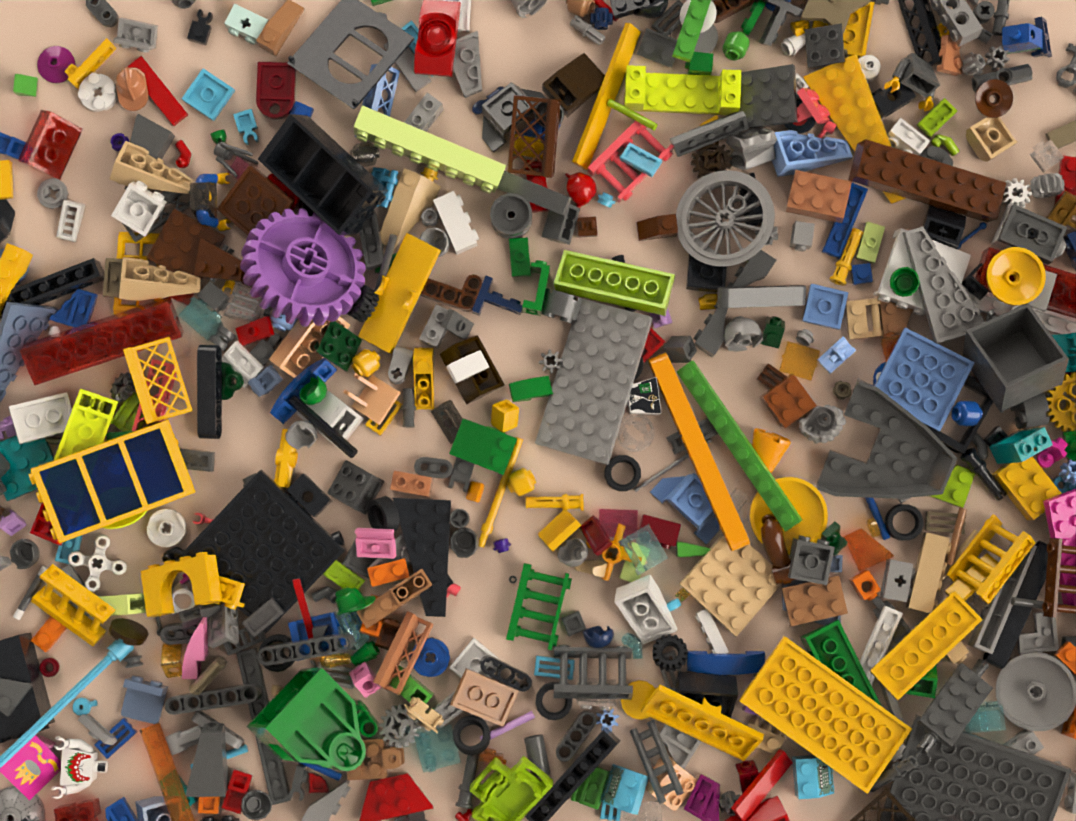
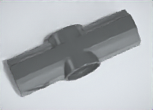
[972,64,1033,93]

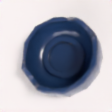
[582,626,614,648]

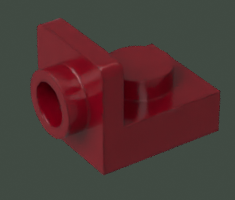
[735,760,759,794]

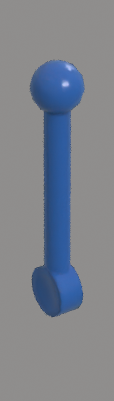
[957,222,987,249]

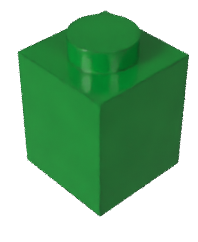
[685,52,714,75]

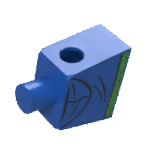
[1002,23,1043,54]

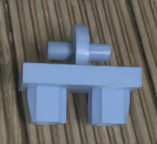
[817,336,856,374]

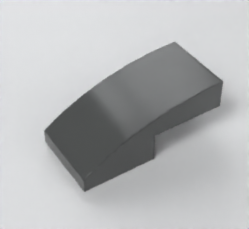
[178,603,220,629]

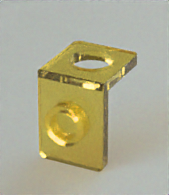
[161,644,183,678]

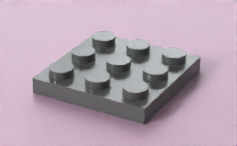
[740,64,798,129]

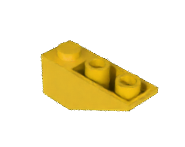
[413,348,434,410]

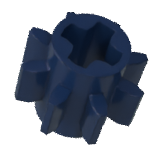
[590,8,613,30]

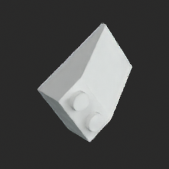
[614,574,677,644]

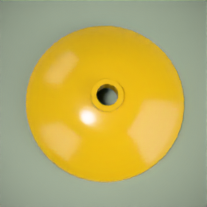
[986,247,1046,306]

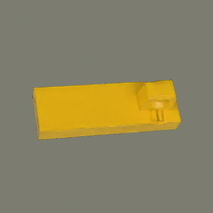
[64,38,117,89]

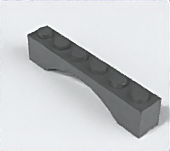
[693,250,777,357]

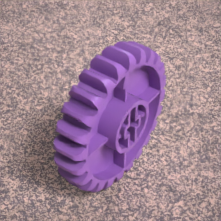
[240,208,366,327]

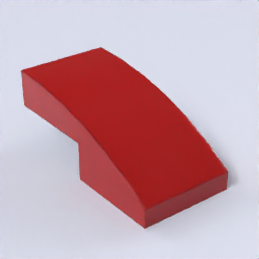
[222,770,253,814]

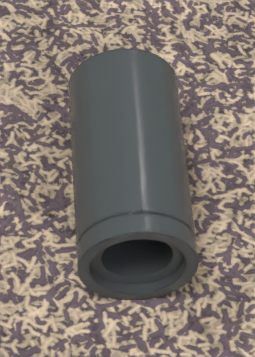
[524,734,551,777]

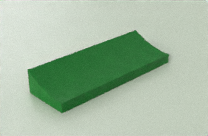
[800,620,881,706]

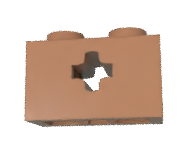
[390,471,433,497]

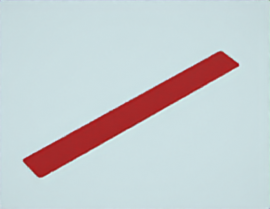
[292,579,313,639]

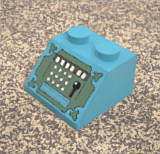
[792,755,834,799]
[601,764,649,815]

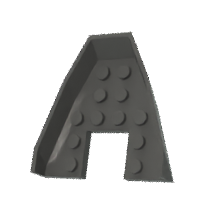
[816,378,957,499]

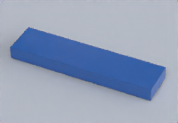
[822,183,868,259]

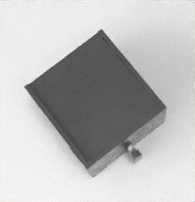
[963,303,1069,413]

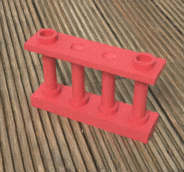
[587,115,674,203]

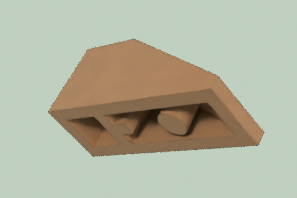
[256,0,305,56]

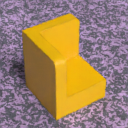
[491,399,519,433]

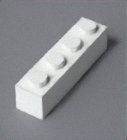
[695,608,729,654]

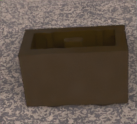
[542,53,605,118]

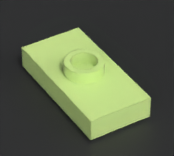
[856,222,885,264]
[619,542,650,582]

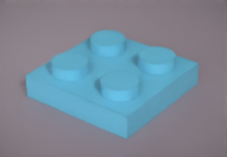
[182,68,235,121]

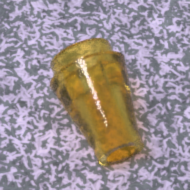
[320,649,351,669]

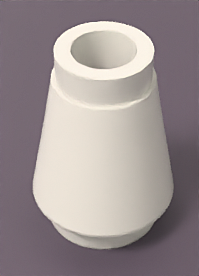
[781,33,806,56]

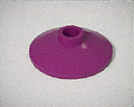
[37,46,75,83]

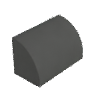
[542,204,580,245]

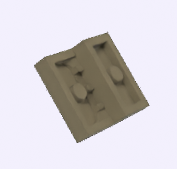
[189,657,227,695]

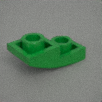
[509,376,553,402]

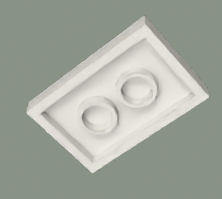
[8,392,72,445]

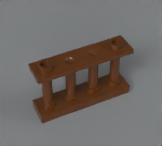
[1042,538,1076,618]

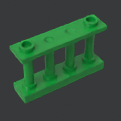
[506,563,572,650]

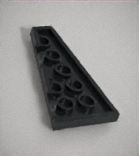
[392,498,451,617]

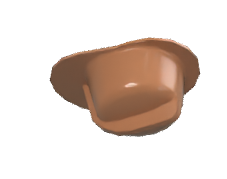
[116,67,148,111]

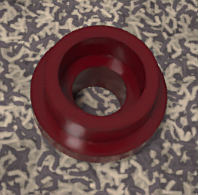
[40,658,60,677]

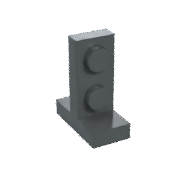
[759,0,803,46]

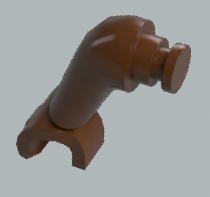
[761,514,796,585]

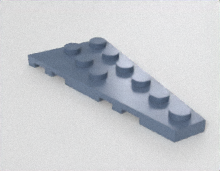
[0,302,58,402]

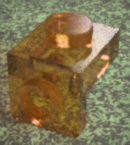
[879,331,900,361]
[479,748,507,765]

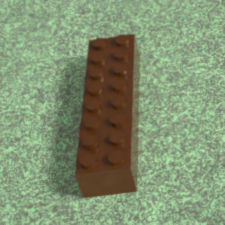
[848,139,1006,223]

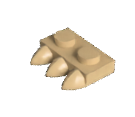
[747,715,785,755]

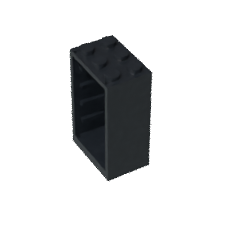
[0,633,55,743]

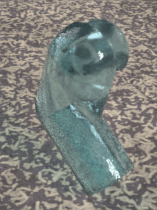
[622,633,643,659]

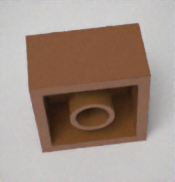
[760,374,817,428]

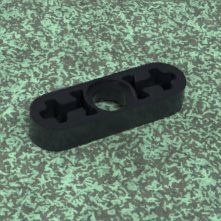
[480,655,532,692]

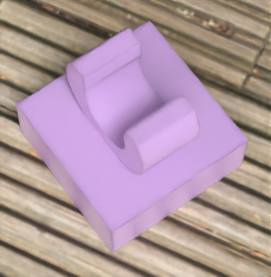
[0,510,27,536]

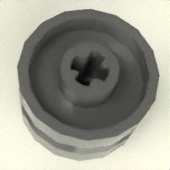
[490,193,532,239]

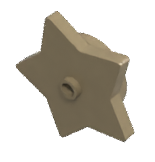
[800,0,871,33]

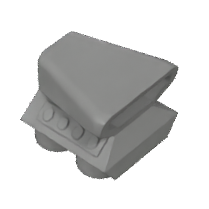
[726,127,777,170]

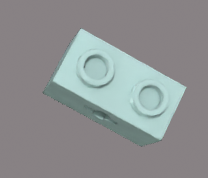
[224,3,269,45]

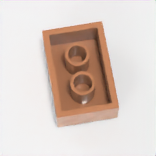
[786,170,852,224]

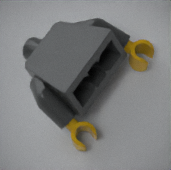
[884,53,940,112]

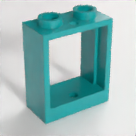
[989,427,1053,464]

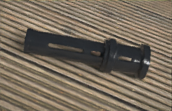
[960,448,1007,500]

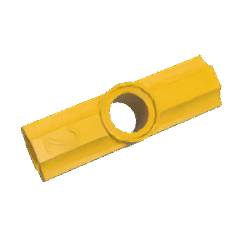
[274,429,298,488]

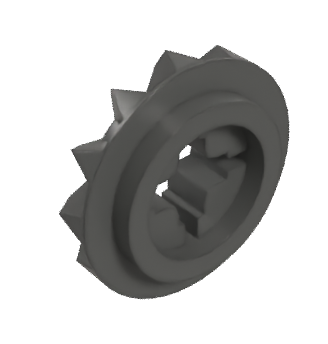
[110,372,135,402]

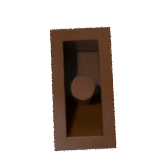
[636,214,678,241]

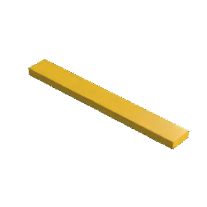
[572,23,641,170]

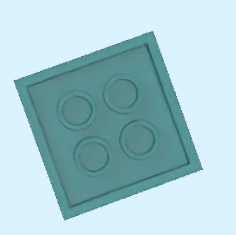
[0,436,54,501]

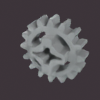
[379,705,421,748]

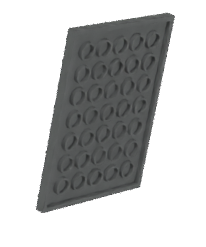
[880,715,1071,821]

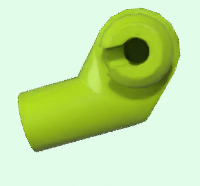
[931,134,960,156]

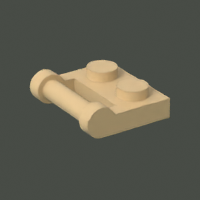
[845,298,884,340]

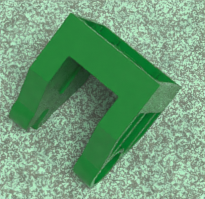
[247,668,366,771]

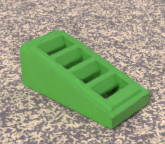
[676,541,710,557]

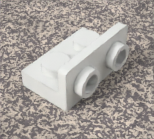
[887,118,930,156]

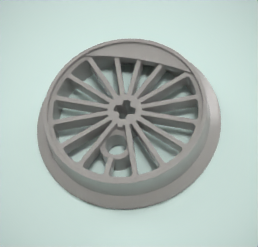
[676,170,775,267]

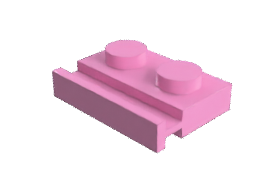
[355,528,396,559]

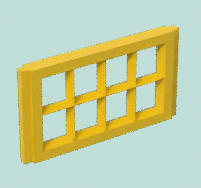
[113,232,162,317]

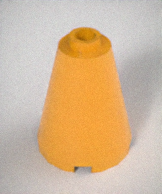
[752,428,791,473]

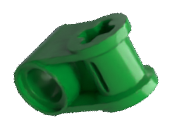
[356,699,380,737]

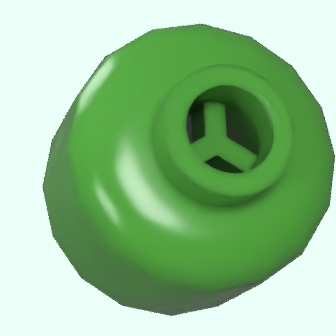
[722,31,750,61]

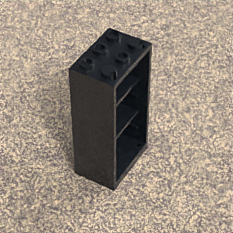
[258,114,389,235]

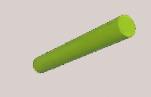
[607,99,658,131]

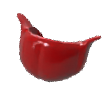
[565,172,597,208]

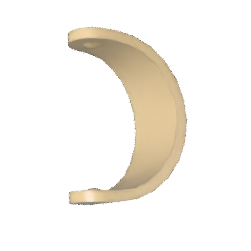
[574,560,608,578]

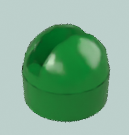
[210,129,227,144]

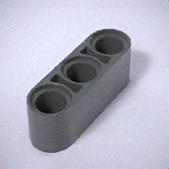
[556,710,596,762]

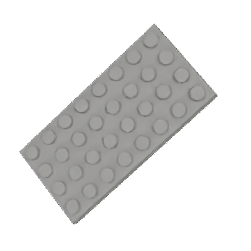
[535,299,653,465]

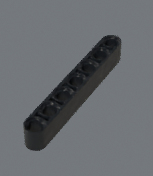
[983,540,1048,669]

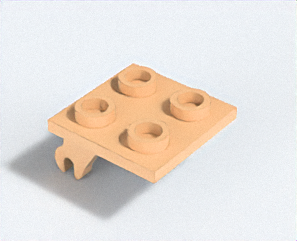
[343,373,401,425]

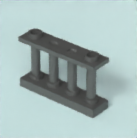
[554,645,633,700]

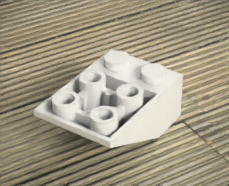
[296,390,364,448]

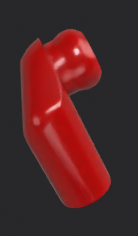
[175,140,192,168]

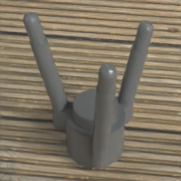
[214,142,258,178]

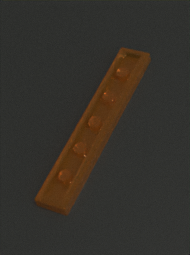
[140,723,195,821]

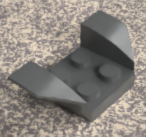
[482,82,546,152]

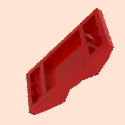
[414,0,461,77]

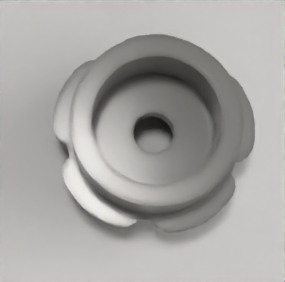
[421,208,439,226]
[796,329,814,346]

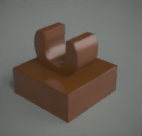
[577,216,597,238]

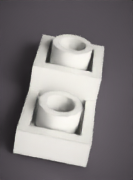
[446,350,489,383]

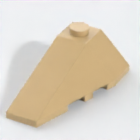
[380,168,441,249]

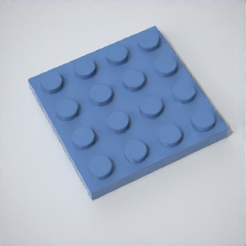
[875,328,975,432]

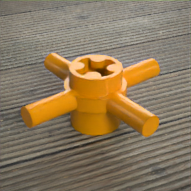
[586,524,642,581]

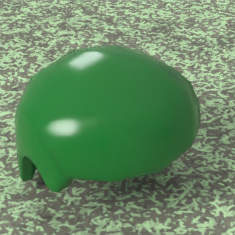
[889,267,920,297]
[299,376,327,405]

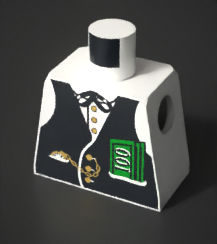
[626,377,662,415]

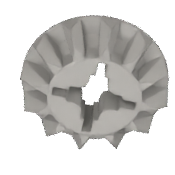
[37,178,69,209]

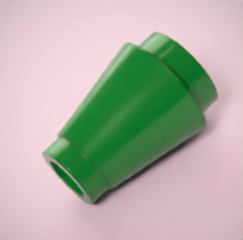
[350,641,380,666]

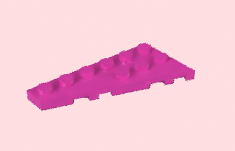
[1043,488,1076,606]

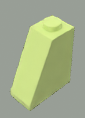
[90,593,146,617]

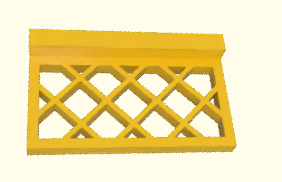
[123,337,192,425]

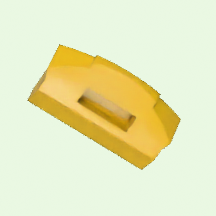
[698,294,717,310]

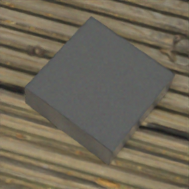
[561,611,586,636]

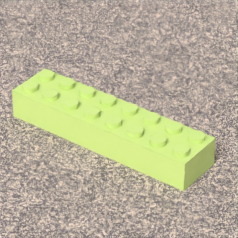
[354,105,506,194]

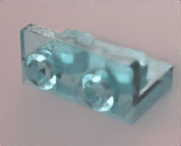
[179,297,223,341]

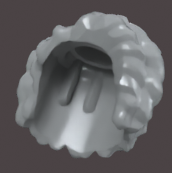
[799,405,846,444]

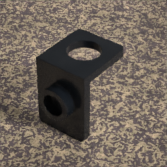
[962,263,989,300]

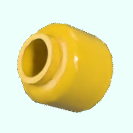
[351,349,380,377]
[507,468,537,496]

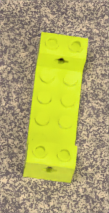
[624,65,741,115]
[44,389,119,512]

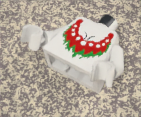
[51,736,108,799]

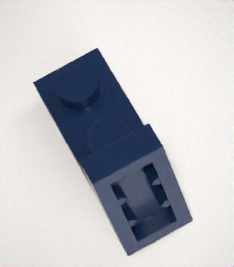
[472,275,522,316]

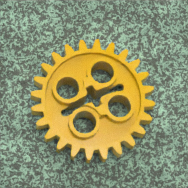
[1046,372,1076,432]

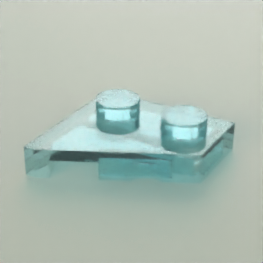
[336,611,369,650]

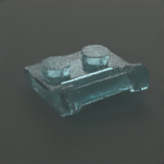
[618,524,668,575]

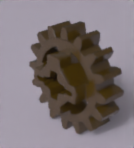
[690,141,732,178]

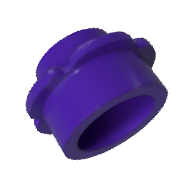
[110,133,129,151]
[493,538,511,553]

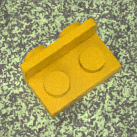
[216,576,245,610]

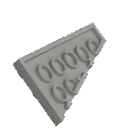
[903,227,985,343]

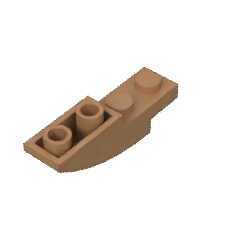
[356,569,432,629]

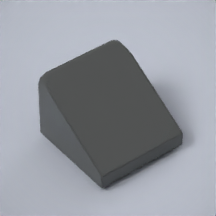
[312,624,329,645]

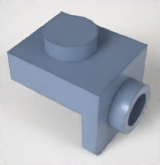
[248,365,283,397]

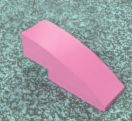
[182,617,209,679]

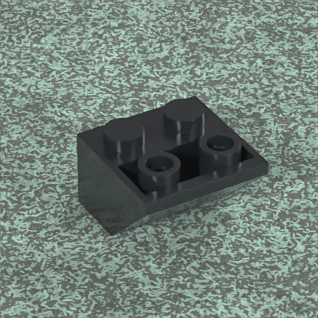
[922,205,966,249]

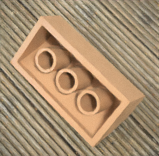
[269,316,350,378]

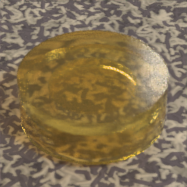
[866,517,881,538]

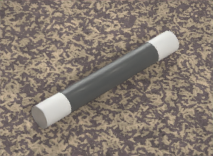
[13,565,48,620]

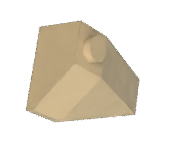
[110,141,194,194]
[119,257,201,301]

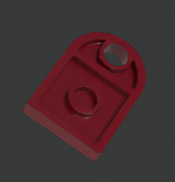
[256,62,296,120]

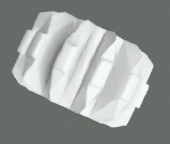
[1001,178,1032,209]

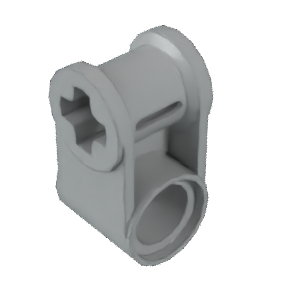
[388,346,414,384]

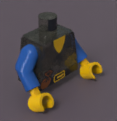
[190,173,231,232]

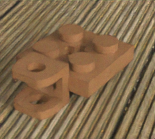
[347,738,405,780]

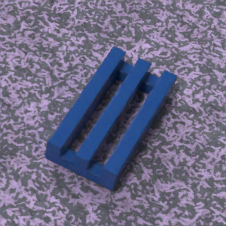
[94,718,137,759]

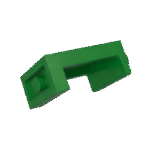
[522,260,550,316]

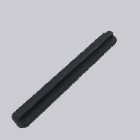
[289,395,358,458]

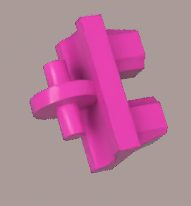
[1035,437,1068,468]

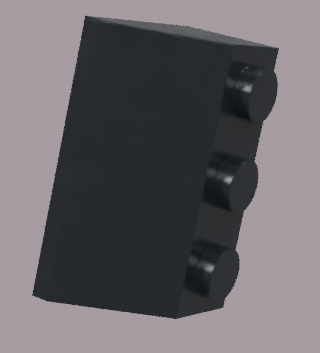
[675,672,738,718]

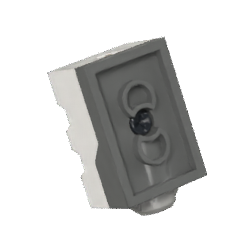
[991,204,1067,266]

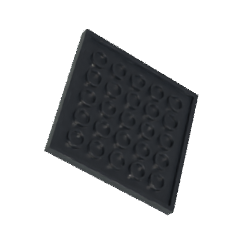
[182,469,346,634]

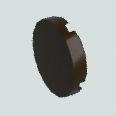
[108,618,149,646]

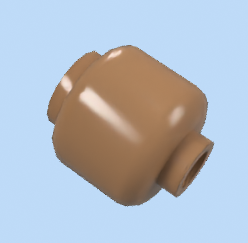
[566,0,595,17]

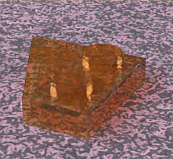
[843,528,894,572]

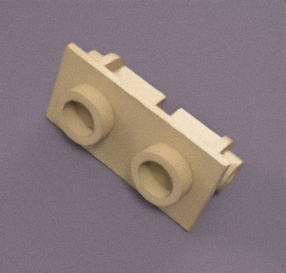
[404,697,444,733]

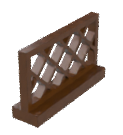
[508,95,561,178]

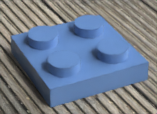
[802,284,849,330]

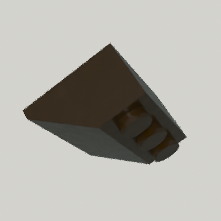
[439,335,505,405]

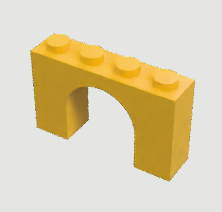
[140,552,223,617]

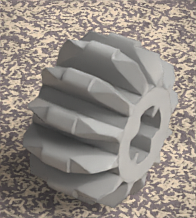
[1030,173,1065,198]

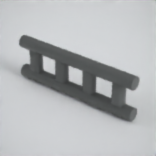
[630,720,684,804]

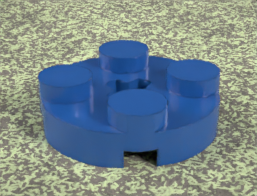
[411,637,450,677]

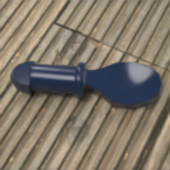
[472,86,504,115]

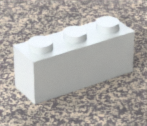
[433,191,479,255]

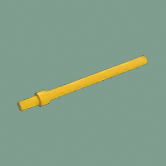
[479,437,523,548]

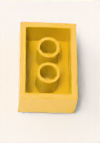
[992,457,1062,520]

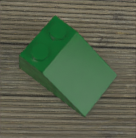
[449,418,517,475]

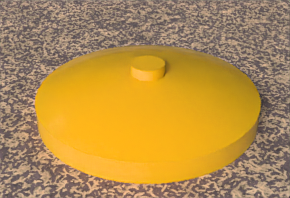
[749,477,828,555]

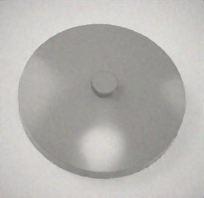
[996,652,1076,731]

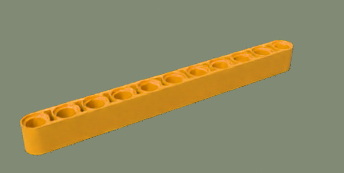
[648,352,750,551]

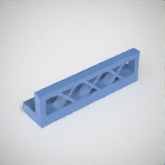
[355,64,400,137]

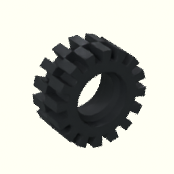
[347,285,379,322]
[652,634,688,672]

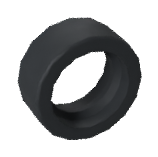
[604,455,641,491]
[367,496,400,531]
[885,504,924,540]
[259,634,295,672]
[535,682,572,720]
[453,715,491,756]

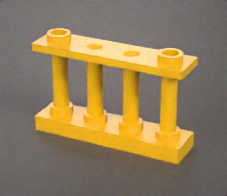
[946,514,1036,604]
[31,564,115,647]

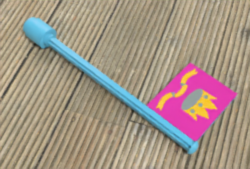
[0,638,134,801]

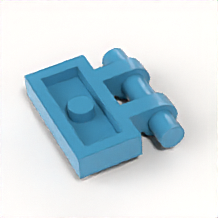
[371,167,399,209]

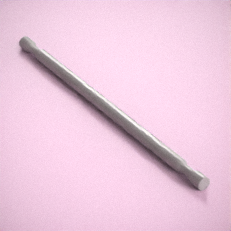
[634,438,712,492]

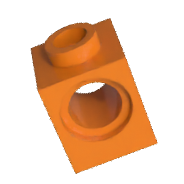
[849,570,881,601]

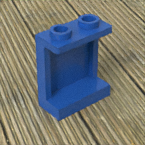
[288,611,346,661]

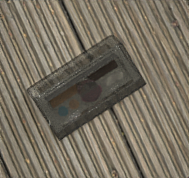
[431,400,463,444]

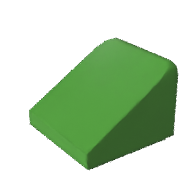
[13,74,38,97]

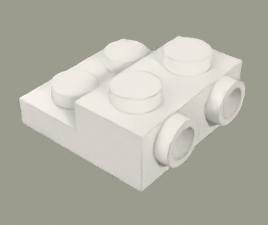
[111,181,167,237]

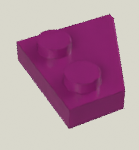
[684,774,720,821]

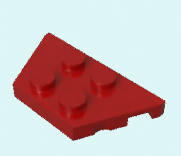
[359,773,434,821]

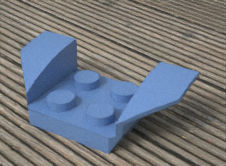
[650,473,719,544]

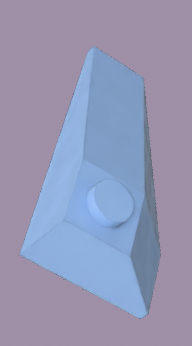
[772,130,853,177]

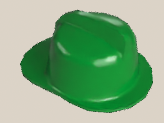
[335,587,376,615]

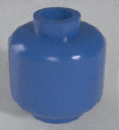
[951,401,983,426]

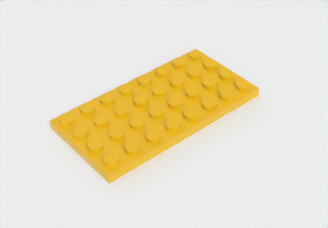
[738,636,912,794]

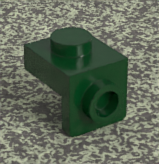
[760,316,785,349]

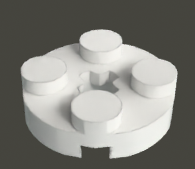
[78,73,118,112]
[147,509,187,547]

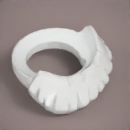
[172,583,195,615]

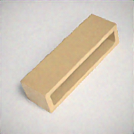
[906,532,951,613]

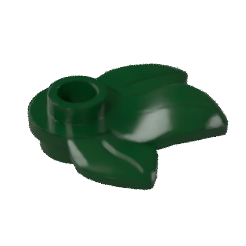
[222,362,244,400]

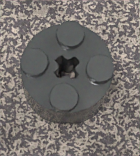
[542,288,583,324]
[1010,392,1050,430]

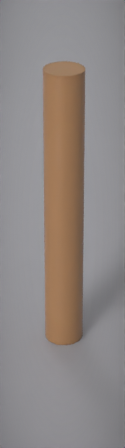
[946,507,967,565]

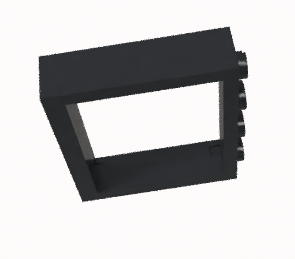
[927,375,993,455]

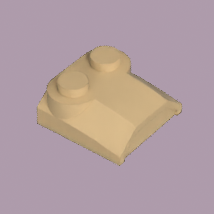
[966,117,1018,162]

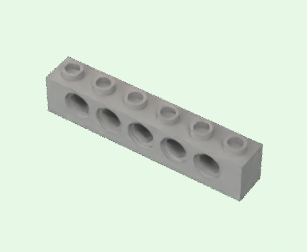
[930,0,983,47]

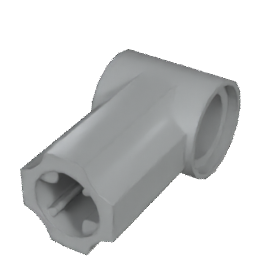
[165,725,203,755]

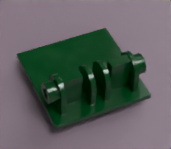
[314,321,362,372]

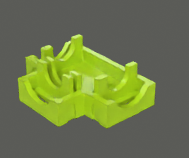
[469,755,553,821]

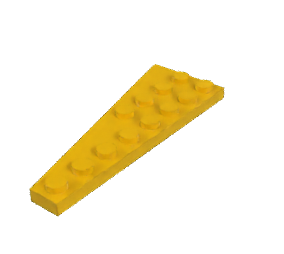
[803,54,906,204]

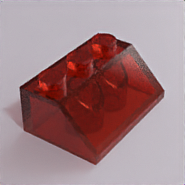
[18,110,83,180]

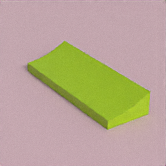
[554,250,675,316]

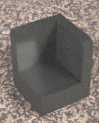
[663,336,697,363]

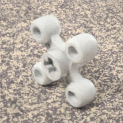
[68,534,127,592]

